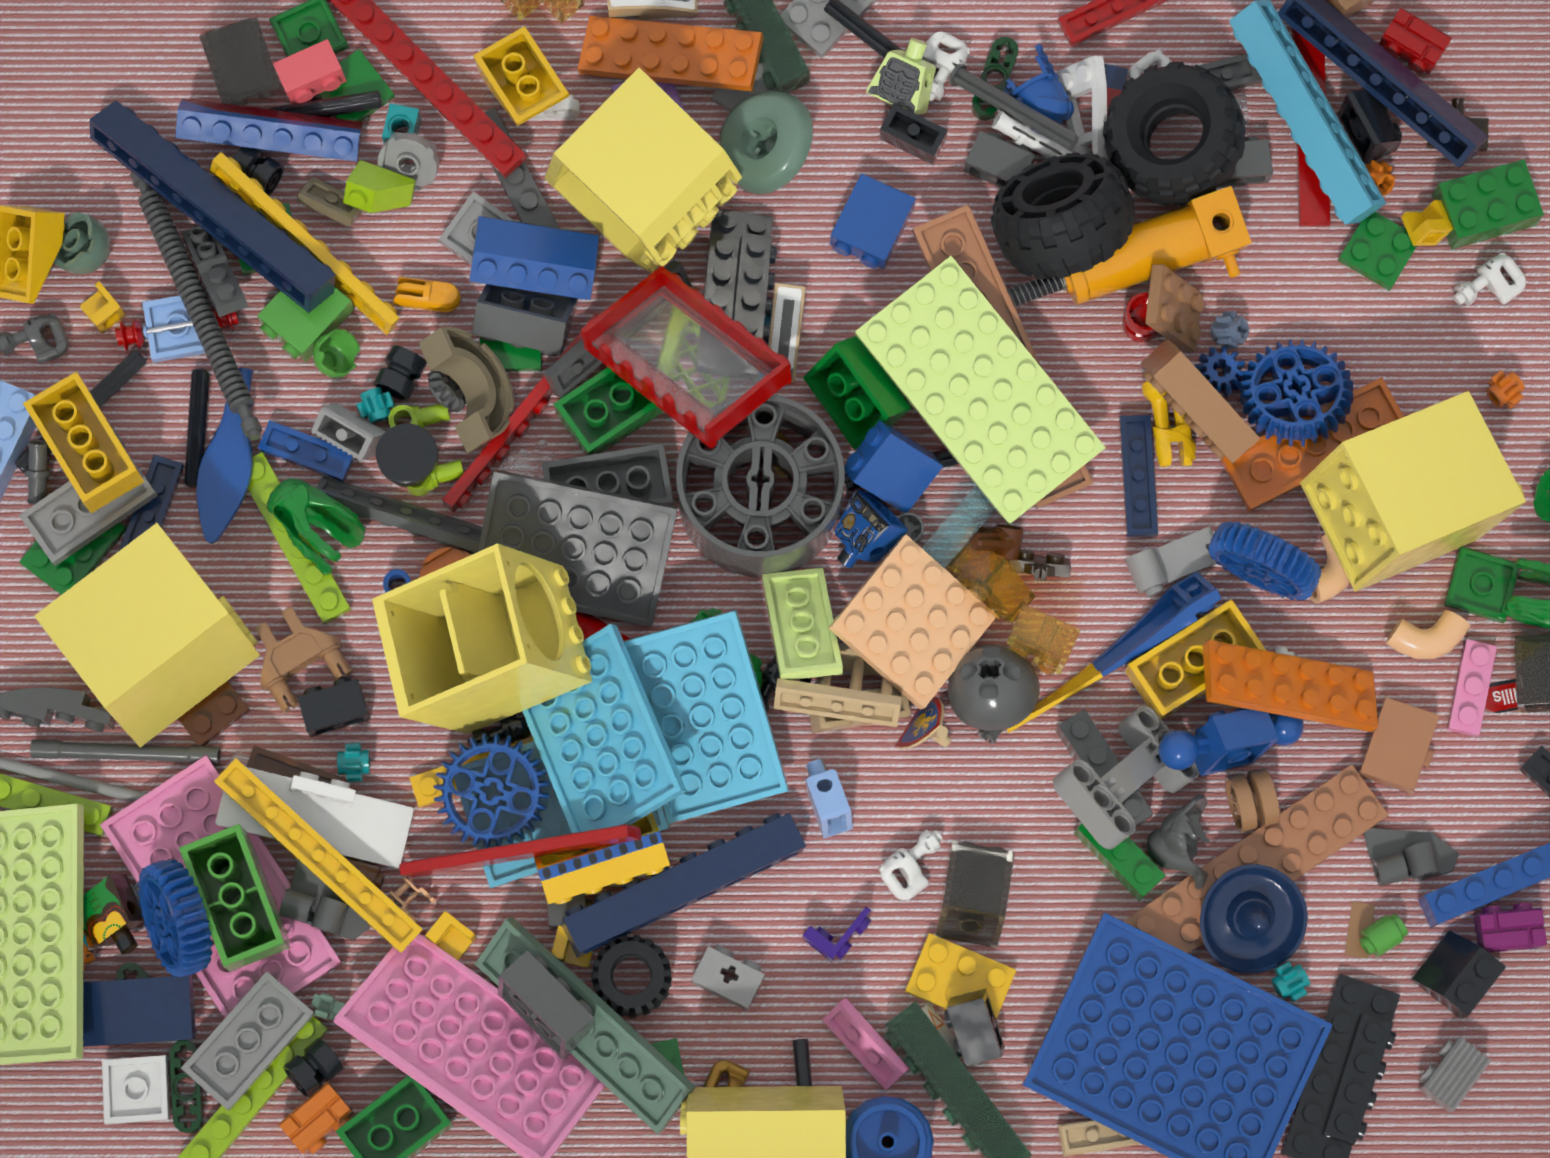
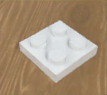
[102,1055,170,1125]

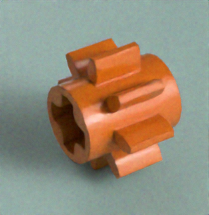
[1365,160,1396,196]
[1486,370,1525,409]

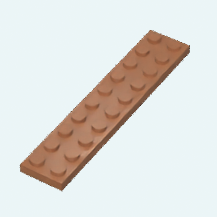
[912,204,1093,509]
[1123,765,1389,954]

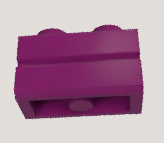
[1474,903,1547,953]

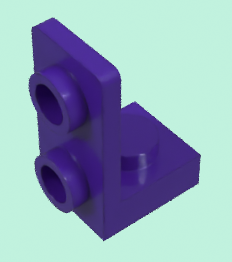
[802,906,872,962]

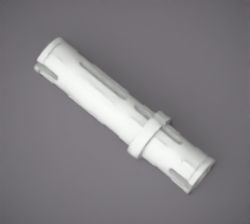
[992,111,1073,158]

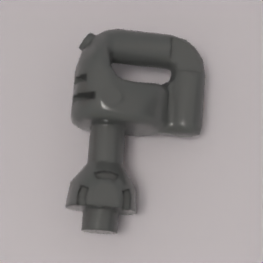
[0,313,69,364]

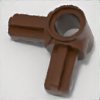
[969,524,1024,560]

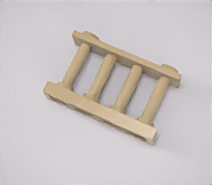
[773,643,902,727]

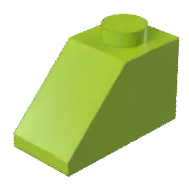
[343,160,416,213]

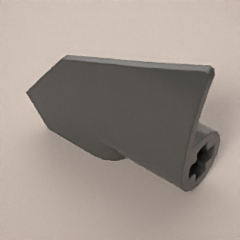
[1364,828,1459,886]
[279,860,370,940]

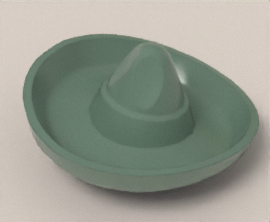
[719,91,813,194]

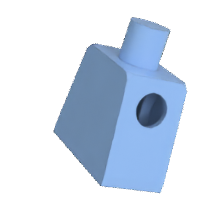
[805,759,853,839]

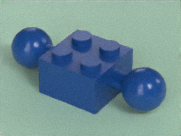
[1158,708,1304,776]

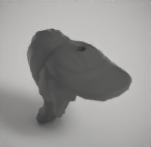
[1146,794,1210,890]

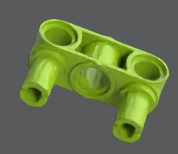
[389,404,464,496]

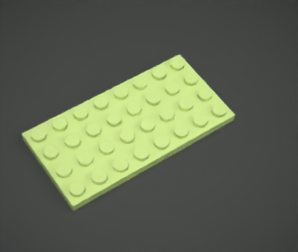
[855,256,1106,525]
[0,804,84,1065]

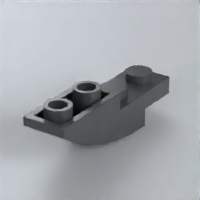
[181,225,248,317]
[0,687,116,732]

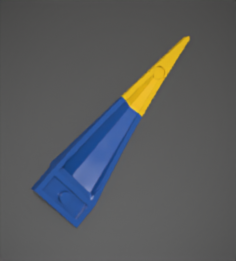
[1006,571,1222,733]

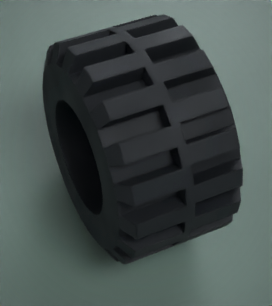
[591,935,672,1018]

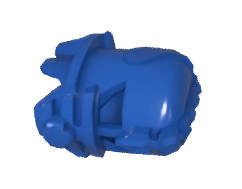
[1003,43,1074,134]

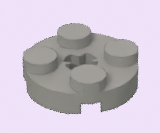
[378,132,439,192]

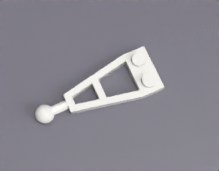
[1057,56,1107,159]

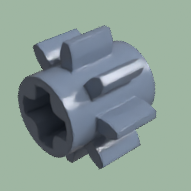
[1211,311,1249,349]

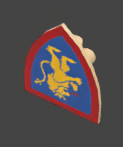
[895,696,952,749]

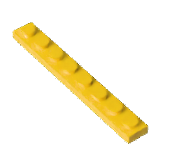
[210,152,400,335]
[214,758,423,953]

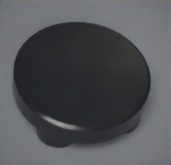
[376,424,438,487]

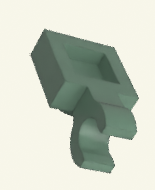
[310,992,345,1021]

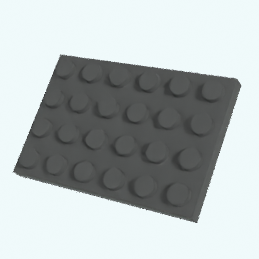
[478,469,678,627]

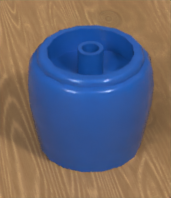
[846,1095,934,1158]

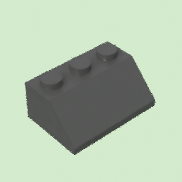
[472,284,578,355]
[498,950,594,1061]

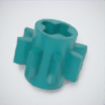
[356,387,395,424]
[337,743,371,782]
[1271,961,1311,1002]

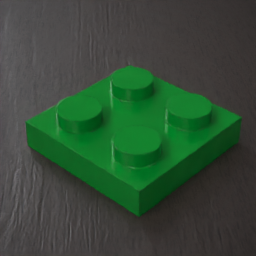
[1338,212,1417,291]

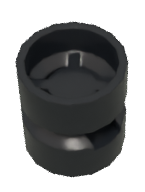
[233,147,284,196]
[373,345,427,402]
[283,1038,344,1098]

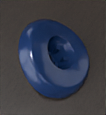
[1200,864,1308,974]

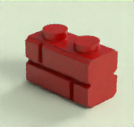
[1379,8,1452,75]

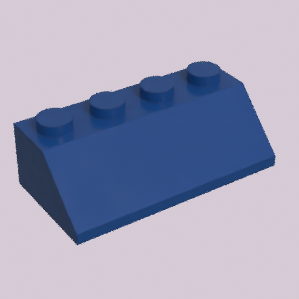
[469,216,599,300]

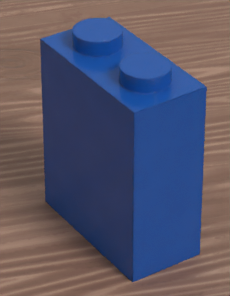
[830,173,916,270]
[844,420,944,513]

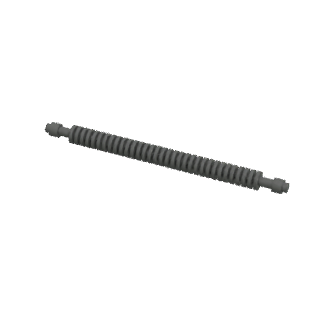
[130,171,262,441]

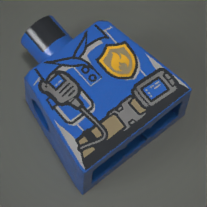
[835,489,908,568]

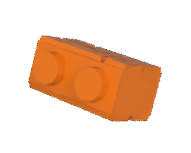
[278,1082,354,1155]

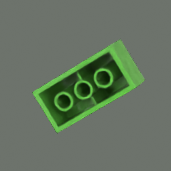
[179,824,290,972]

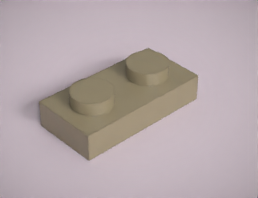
[297,177,363,228]

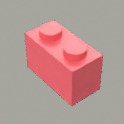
[273,39,347,104]

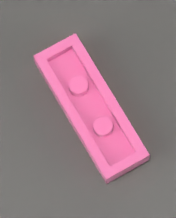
[1447,639,1497,737]
[822,997,910,1091]

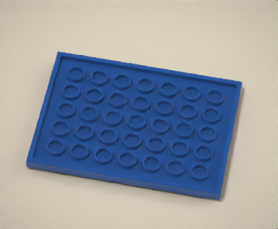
[1022,912,1333,1158]

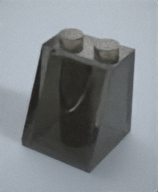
[199,16,280,106]
[1515,629,1550,713]
[936,841,1015,948]

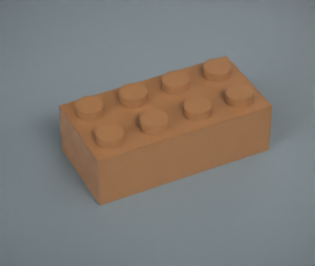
[1140,338,1260,464]

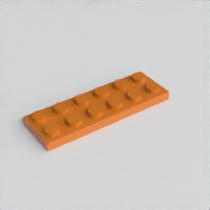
[577,16,764,92]
[1220,377,1404,512]
[1203,640,1378,732]

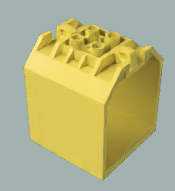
[544,68,742,274]

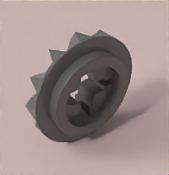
[428,371,466,412]

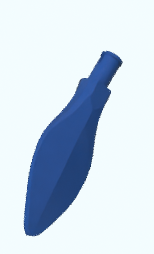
[196,367,253,544]

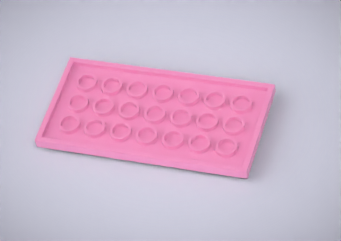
[100,755,342,1018]
[334,933,605,1158]

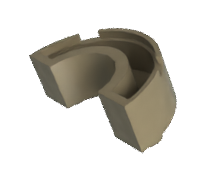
[419,327,514,454]

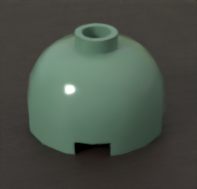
[53,212,110,274]

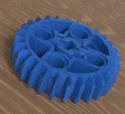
[1240,339,1354,447]
[1208,521,1322,601]
[433,733,550,848]
[137,859,213,978]

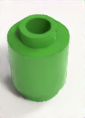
[1359,913,1408,957]

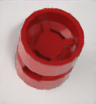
[1122,292,1158,342]

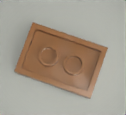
[1145,264,1204,352]

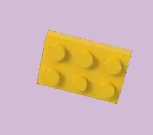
[905,933,1016,1019]

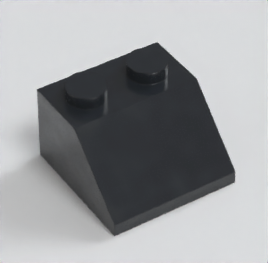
[1337,90,1402,165]
[1411,930,1506,1019]

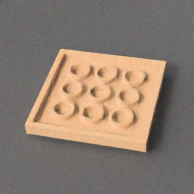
[828,534,997,710]

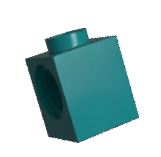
[382,103,422,143]

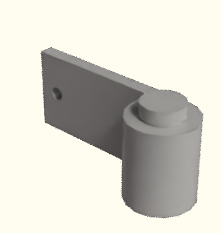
[1125,526,1216,597]

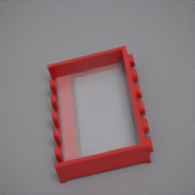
[581,266,792,449]

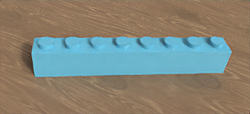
[1229,0,1387,225]

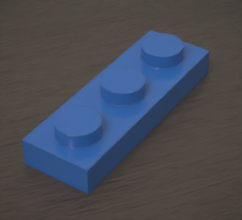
[258,420,354,482]

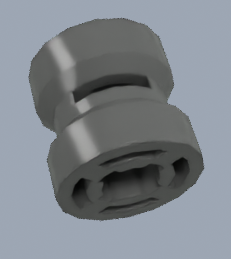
[897,513,924,544]

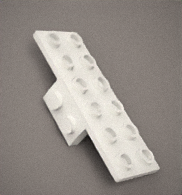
[215,767,414,868]

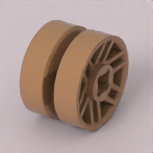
[1225,768,1280,832]

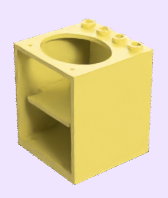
[1300,391,1526,592]
[34,523,260,748]
[372,543,593,734]
[680,1086,846,1158]

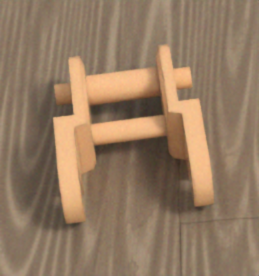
[389,877,436,923]

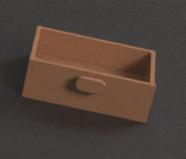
[1360,697,1440,796]

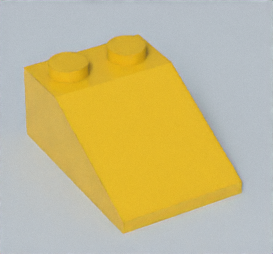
[473,26,570,126]
[0,205,65,304]

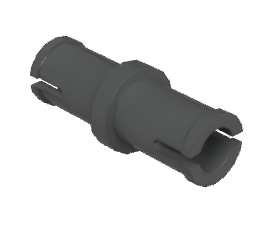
[25,440,50,505]

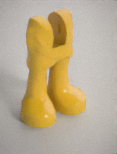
[1141,381,1196,467]

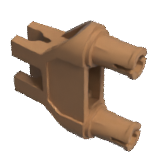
[255,606,354,714]

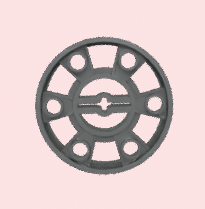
[676,395,845,577]

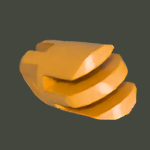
[393,276,461,313]

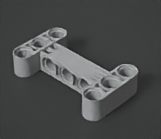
[1053,705,1199,849]

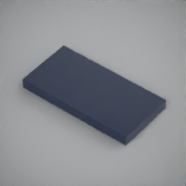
[83,975,196,1047]

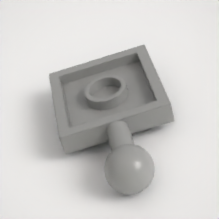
[438,191,514,265]

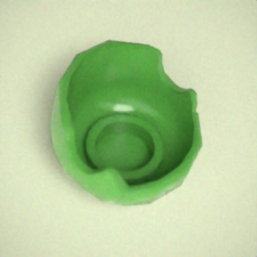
[313,329,360,378]

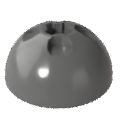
[948,644,1040,731]

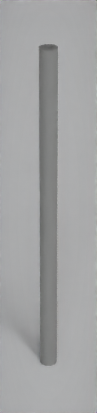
[0,757,147,802]

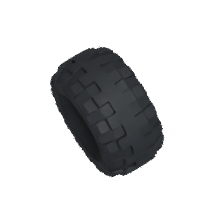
[1103,62,1246,205]
[991,152,1135,279]

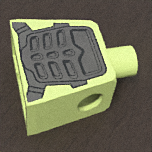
[866,38,936,115]

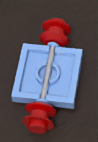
[115,295,239,363]

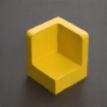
[1401,200,1453,246]
[80,281,126,334]
[425,911,477,961]
[551,926,593,968]

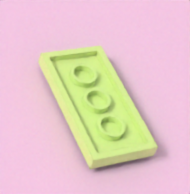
[762,568,843,680]

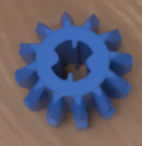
[1195,346,1245,397]

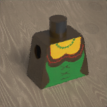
[83,874,143,955]

